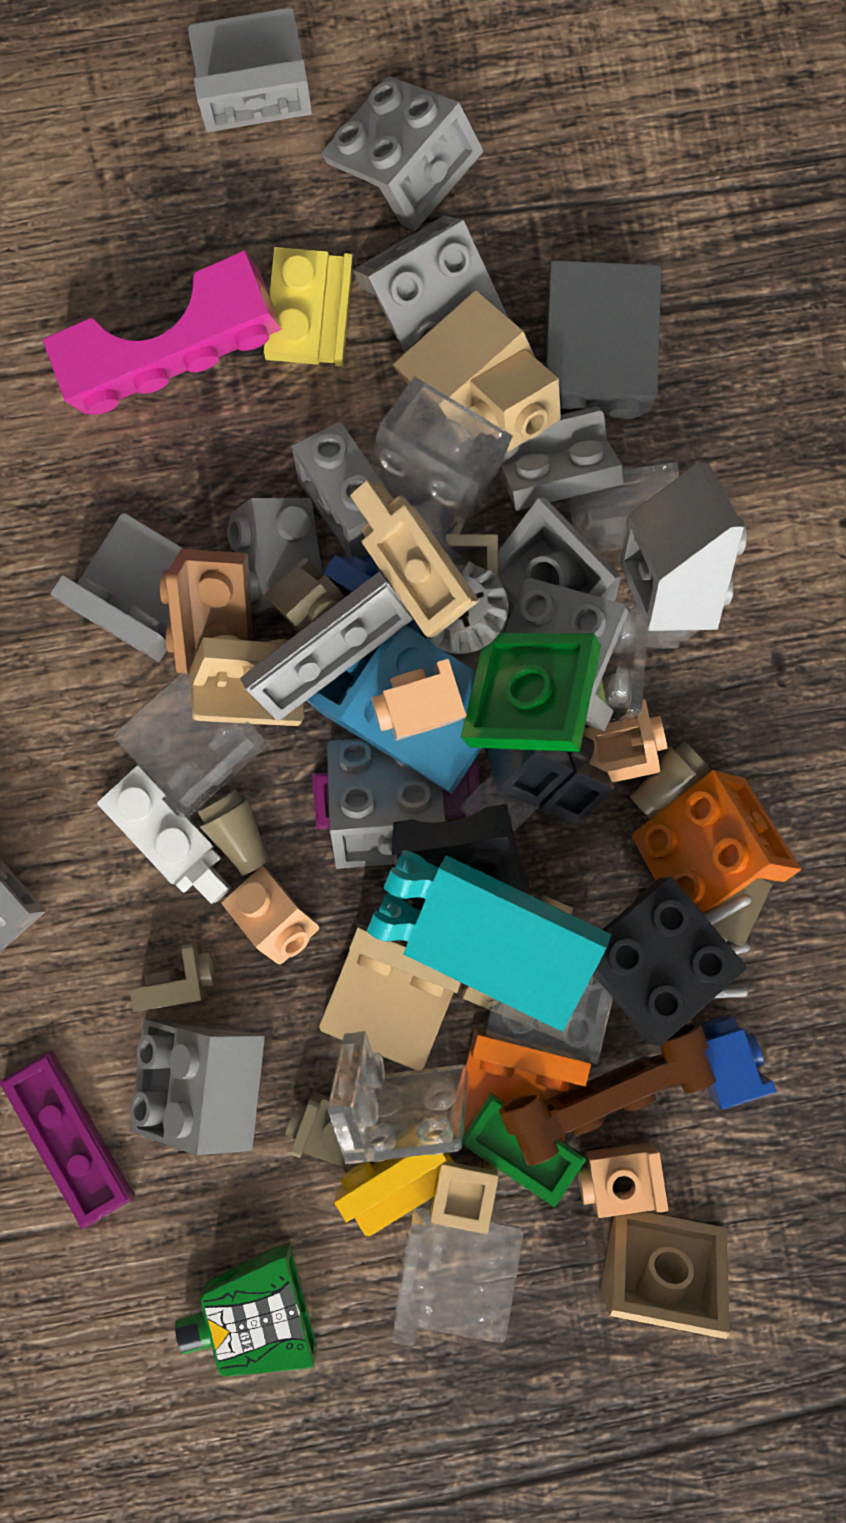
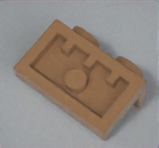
[160,549,254,674]

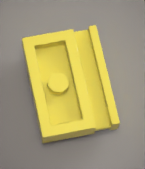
[264,247,353,367]

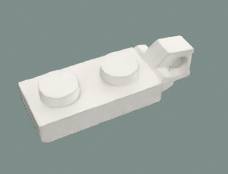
[97,765,232,904]

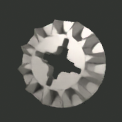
[422,561,508,654]

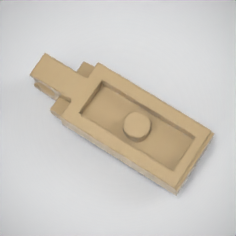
[350,480,479,637]

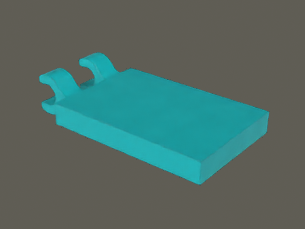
[367,850,612,1032]

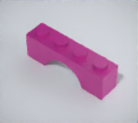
[42,250,282,415]

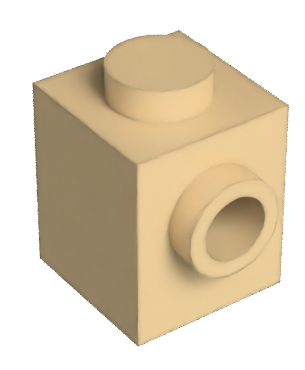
[470,349,561,452]

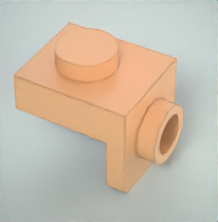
[584,699,668,782]
[221,865,319,964]

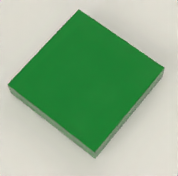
[461,633,601,752]

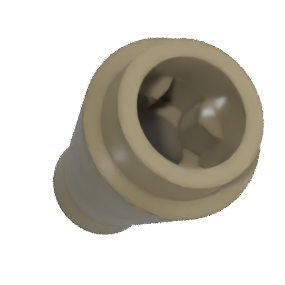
[630,740,712,820]
[197,789,271,876]

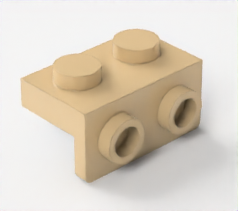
[190,635,304,726]

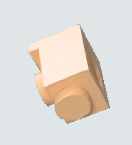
[371,659,466,741]
[578,1142,668,1218]

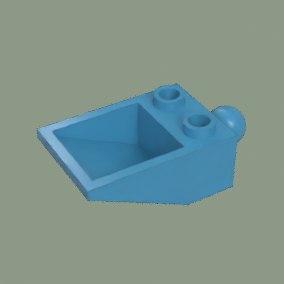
[306,625,482,794]

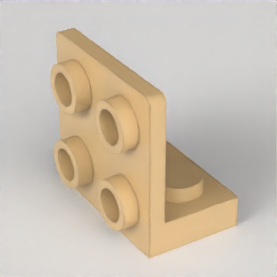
[319,925,461,1071]

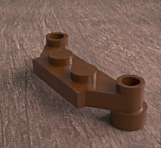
[499,1022,717,1165]

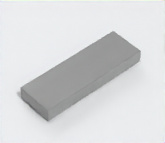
[240,571,414,721]

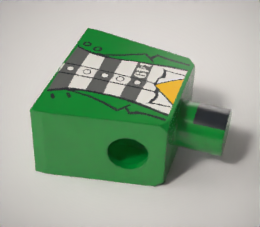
[175,1242,318,1377]

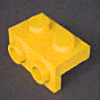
[334,1127,454,1236]

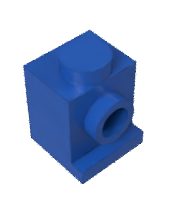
[702,1015,777,1110]

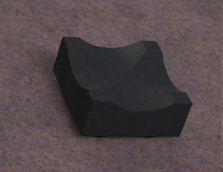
[391,804,530,911]
[593,876,748,1046]

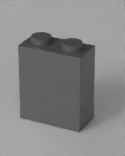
[543,260,662,419]

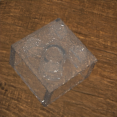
[369,376,513,534]

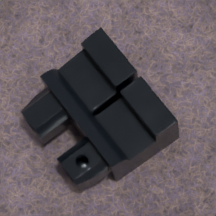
[485,736,615,824]

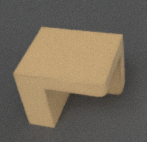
[430,1161,499,1234]

